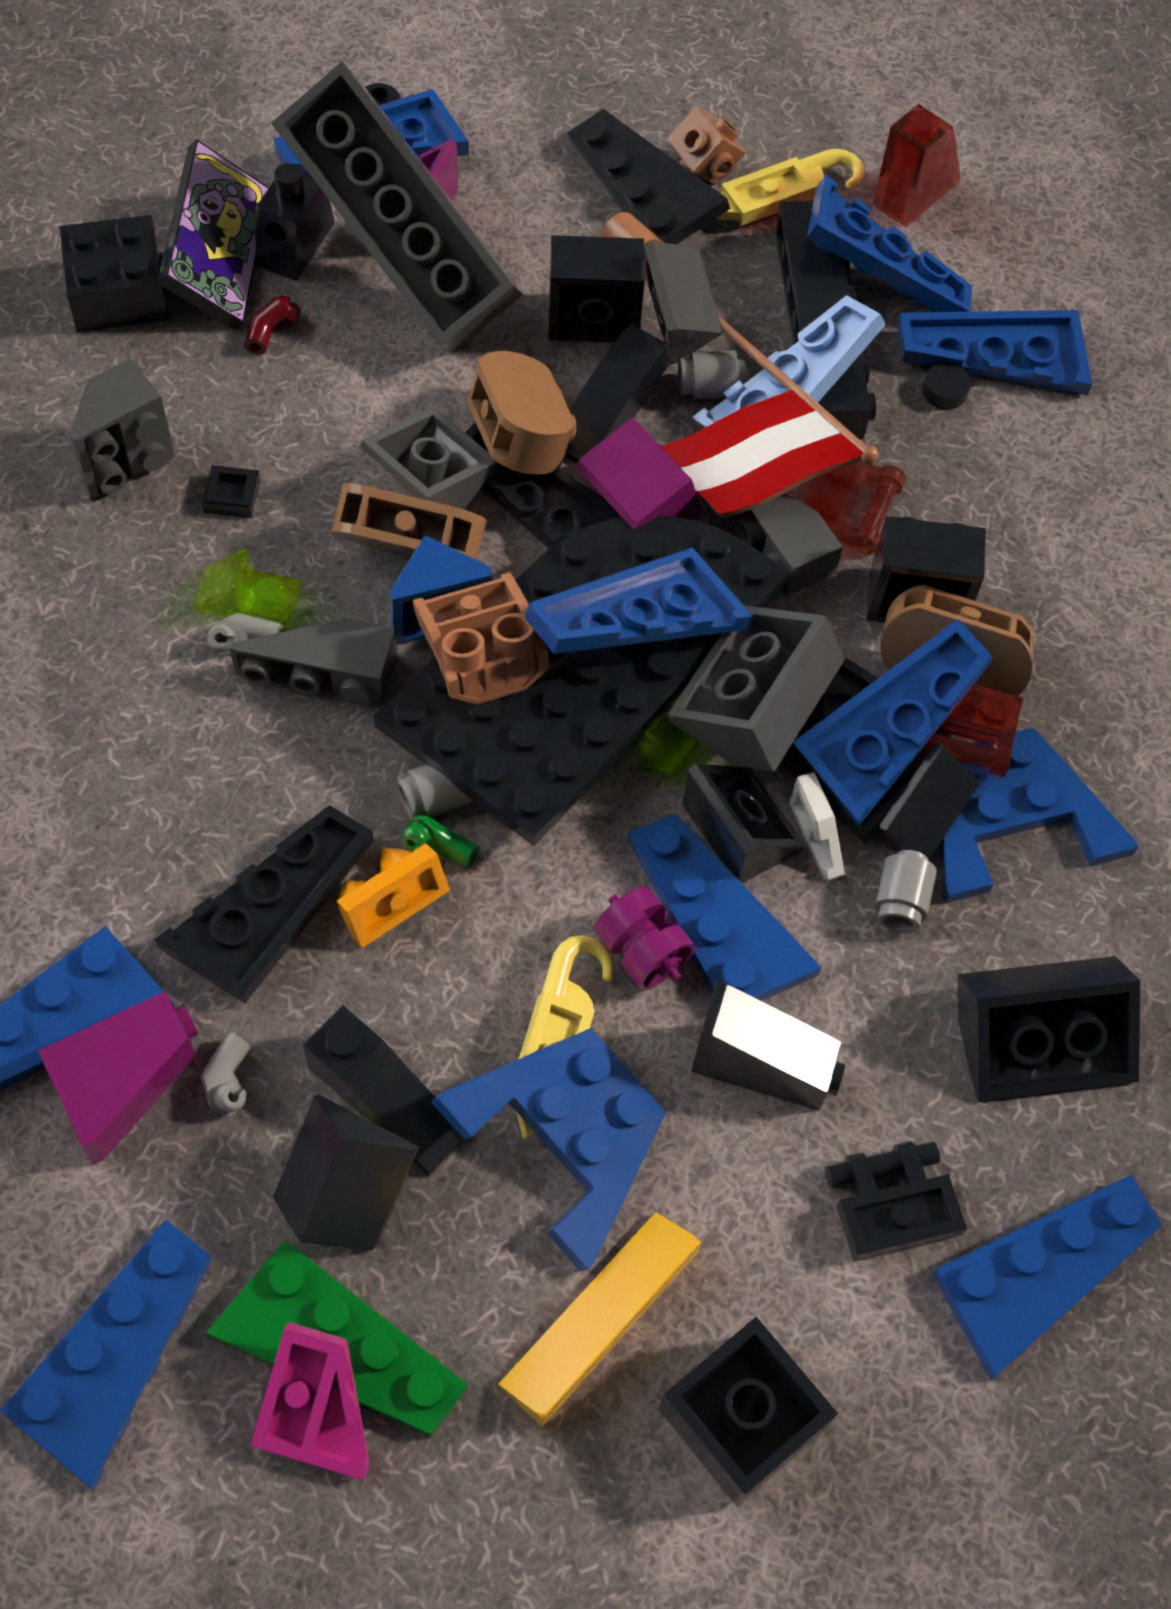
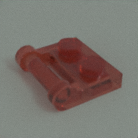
[803,461,906,555]
[917,685,1023,778]

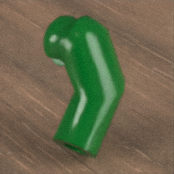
[401,815,480,869]

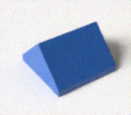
[390,535,492,645]

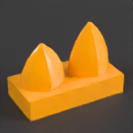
[336,843,450,948]

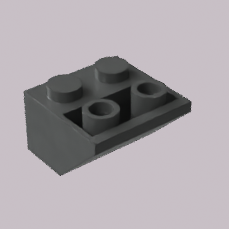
[69,358,175,501]

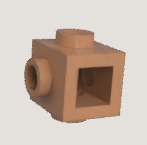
[667,105,746,185]

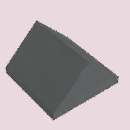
[644,241,723,364]
[361,406,498,509]

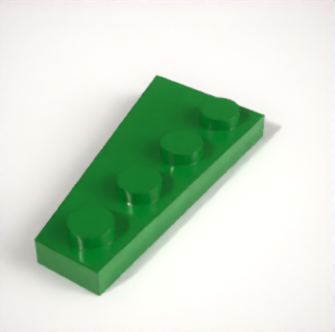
[206,1240,469,1438]

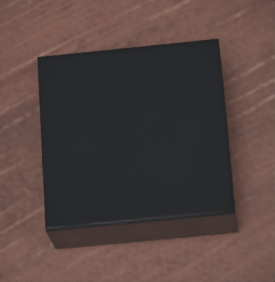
[202,465,261,518]

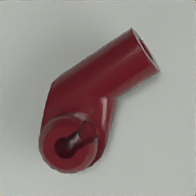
[244,296,301,354]

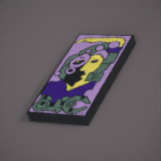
[157,139,269,330]

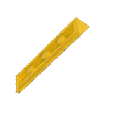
[498,1212,702,1427]

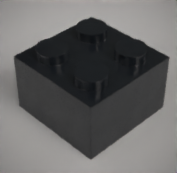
[59,215,169,332]
[548,235,645,342]
[866,516,986,623]
[658,1316,838,1507]

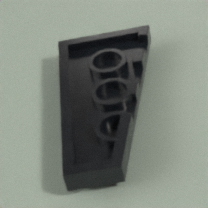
[567,109,731,245]
[155,805,374,1003]

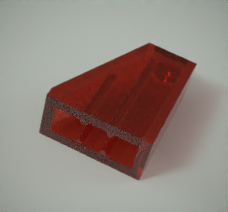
[873,104,961,227]

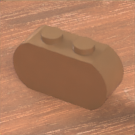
[467,351,576,475]
[331,483,487,560]
[880,585,1034,707]

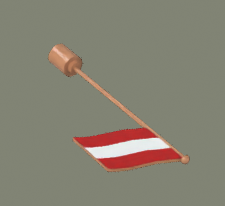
[600,212,879,518]

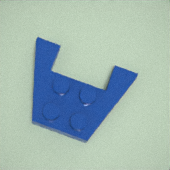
[940,727,1138,903]
[431,1028,666,1271]

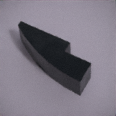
[564,324,669,463]

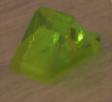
[192,548,302,630]

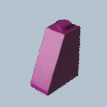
[38,991,198,1166]

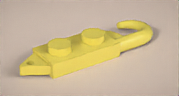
[716,149,865,226]
[517,935,614,1139]

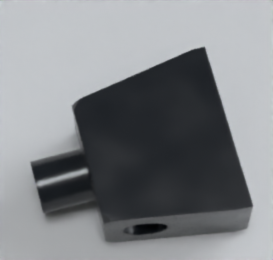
[255,163,335,281]

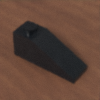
[303,1005,464,1176]

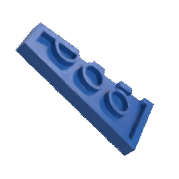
[793,619,992,827]
[0,926,175,1091]

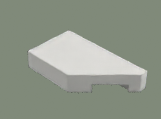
[789,772,845,882]

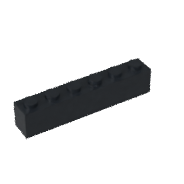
[775,201,876,440]

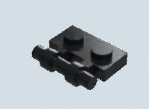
[825,1141,967,1261]

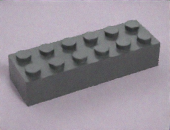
[271,61,523,353]

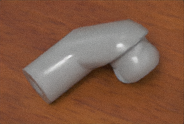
[207,613,284,655]
[200,1033,250,1116]

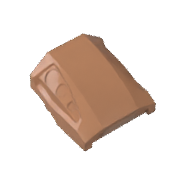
[413,572,549,705]

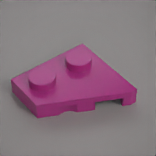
[250,1322,370,1481]

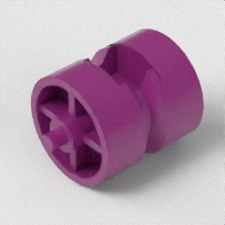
[594,886,696,991]

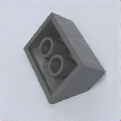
[667,605,845,772]

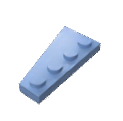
[692,295,886,429]

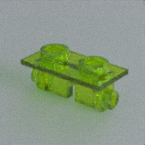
[635,681,701,776]

